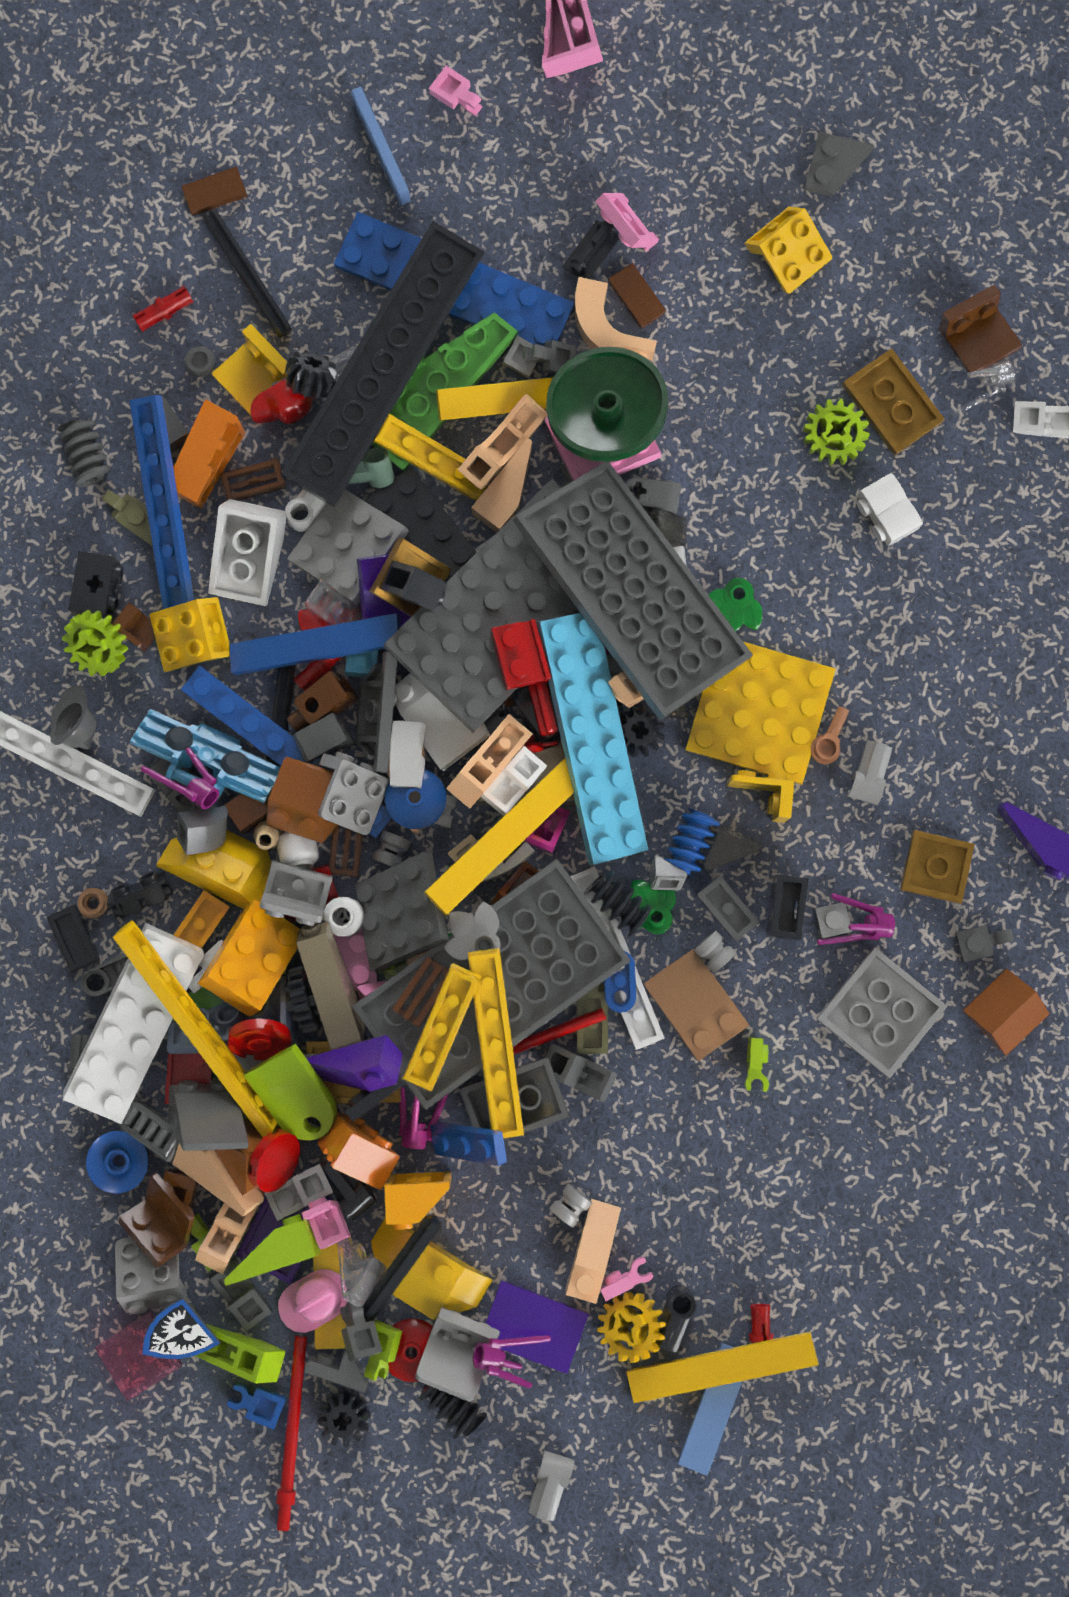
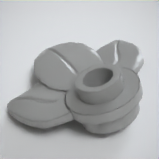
[444,902,501,960]

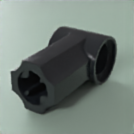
[322,1159,377,1221]
[655,1285,696,1352]

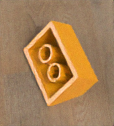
[384,1171,452,1230]

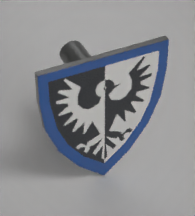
[142,1297,220,1359]

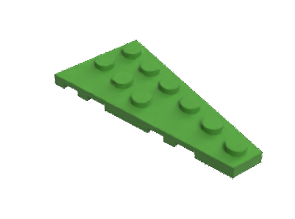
[371,312,518,472]

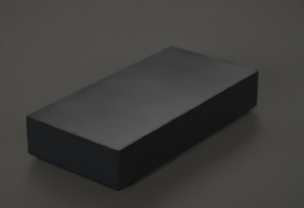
[46,904,101,973]

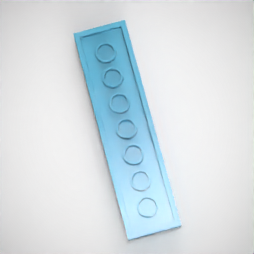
[536,613,648,865]

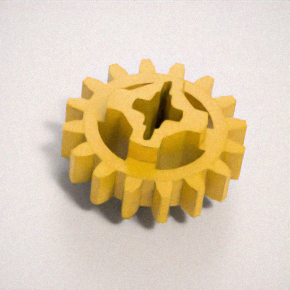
[597,1292,666,1363]

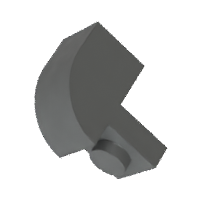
[177,801,228,855]
[546,1043,618,1103]

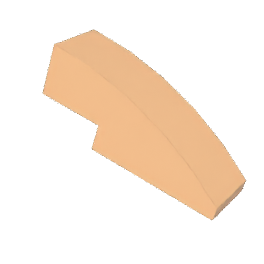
[195,1189,265,1274]

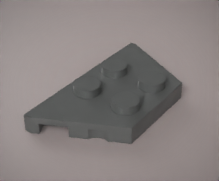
[355,652,397,772]

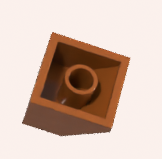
[267,757,338,843]

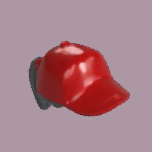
[250,377,313,425]

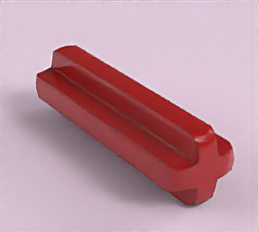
[528,681,557,736]

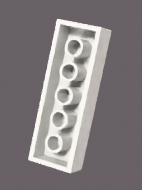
[63,923,204,1124]

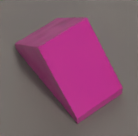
[524,807,571,855]

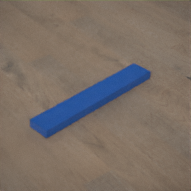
[229,613,401,675]

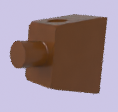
[287,671,359,732]

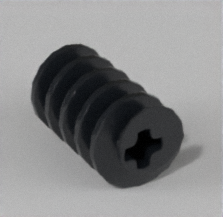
[583,869,651,938]
[418,1384,487,1439]

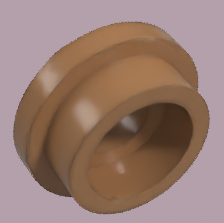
[77,888,109,919]

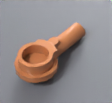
[811,707,849,765]

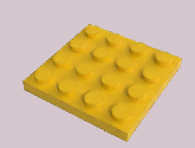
[685,642,836,785]

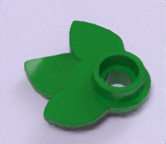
[709,578,763,632]
[620,880,676,935]

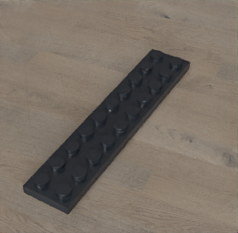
[281,221,485,507]
[364,467,558,739]

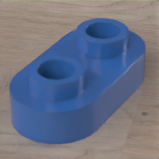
[604,951,636,1013]

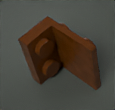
[939,284,1022,375]
[118,1173,194,1268]

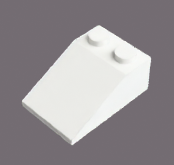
[208,499,287,606]
[395,673,490,771]

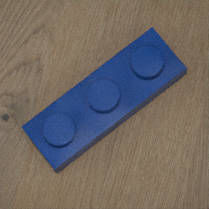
[430,1121,507,1166]

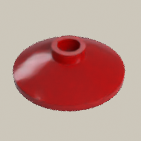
[388,1318,433,1382]

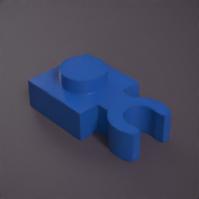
[227,1382,287,1430]

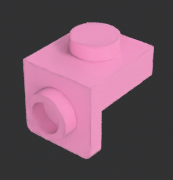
[301,1197,351,1249]

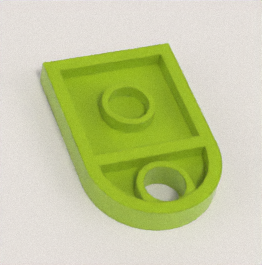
[243,1044,337,1140]

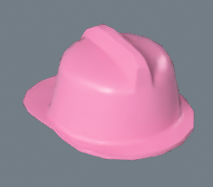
[278,1269,349,1333]

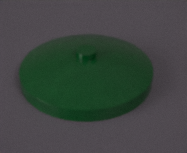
[546,347,668,462]

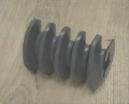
[57,419,111,487]

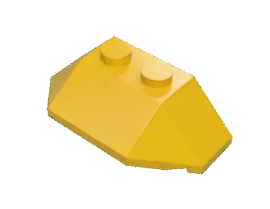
[156,830,272,909]
[371,1217,493,1320]

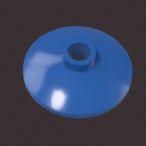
[385,769,447,829]
[86,1130,149,1194]

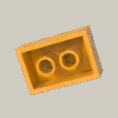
[198,899,301,1017]

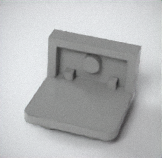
[318,751,390,835]
[259,861,333,925]
[115,1237,188,1314]
[415,1307,500,1401]

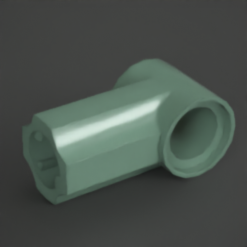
[349,447,395,488]

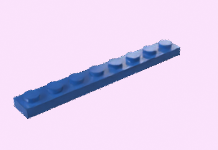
[129,395,194,609]
[181,666,392,839]

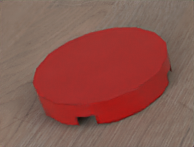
[228,1019,291,1061]
[248,1129,300,1193]

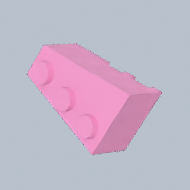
[542,0,603,78]

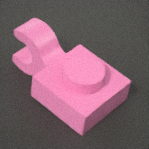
[429,66,482,116]
[600,1257,653,1301]

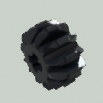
[285,350,337,400]
[619,706,665,758]
[317,1390,371,1447]

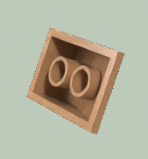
[643,949,749,1061]

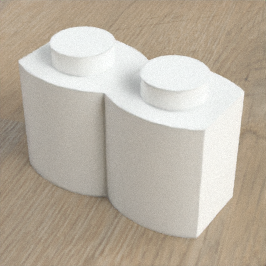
[856,473,923,547]

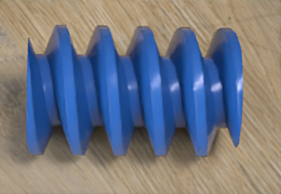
[664,808,720,877]

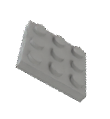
[287,490,409,605]
[816,947,948,1078]

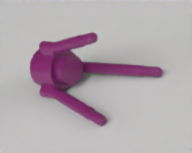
[140,748,219,809]
[817,893,895,945]
[473,1335,551,1389]

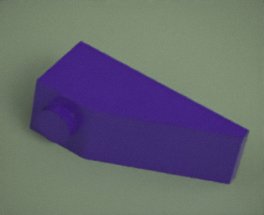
[997,802,1069,881]
[307,1035,403,1091]

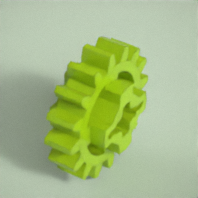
[803,399,870,466]
[62,610,128,677]

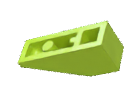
[224,1214,321,1286]
[195,1324,286,1384]

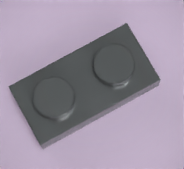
[696,875,760,942]

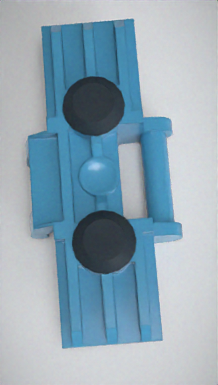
[130,709,281,803]

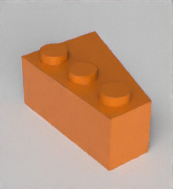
[173,399,246,509]
[317,1111,400,1190]

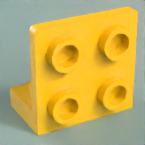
[744,207,832,293]
[212,324,288,416]
[150,597,230,672]
[726,770,794,823]

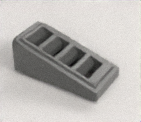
[118,1100,179,1162]

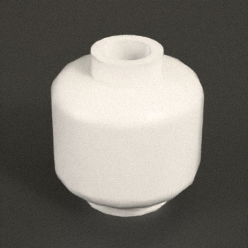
[277,831,319,870]
[323,897,365,937]

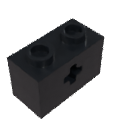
[68,551,124,619]

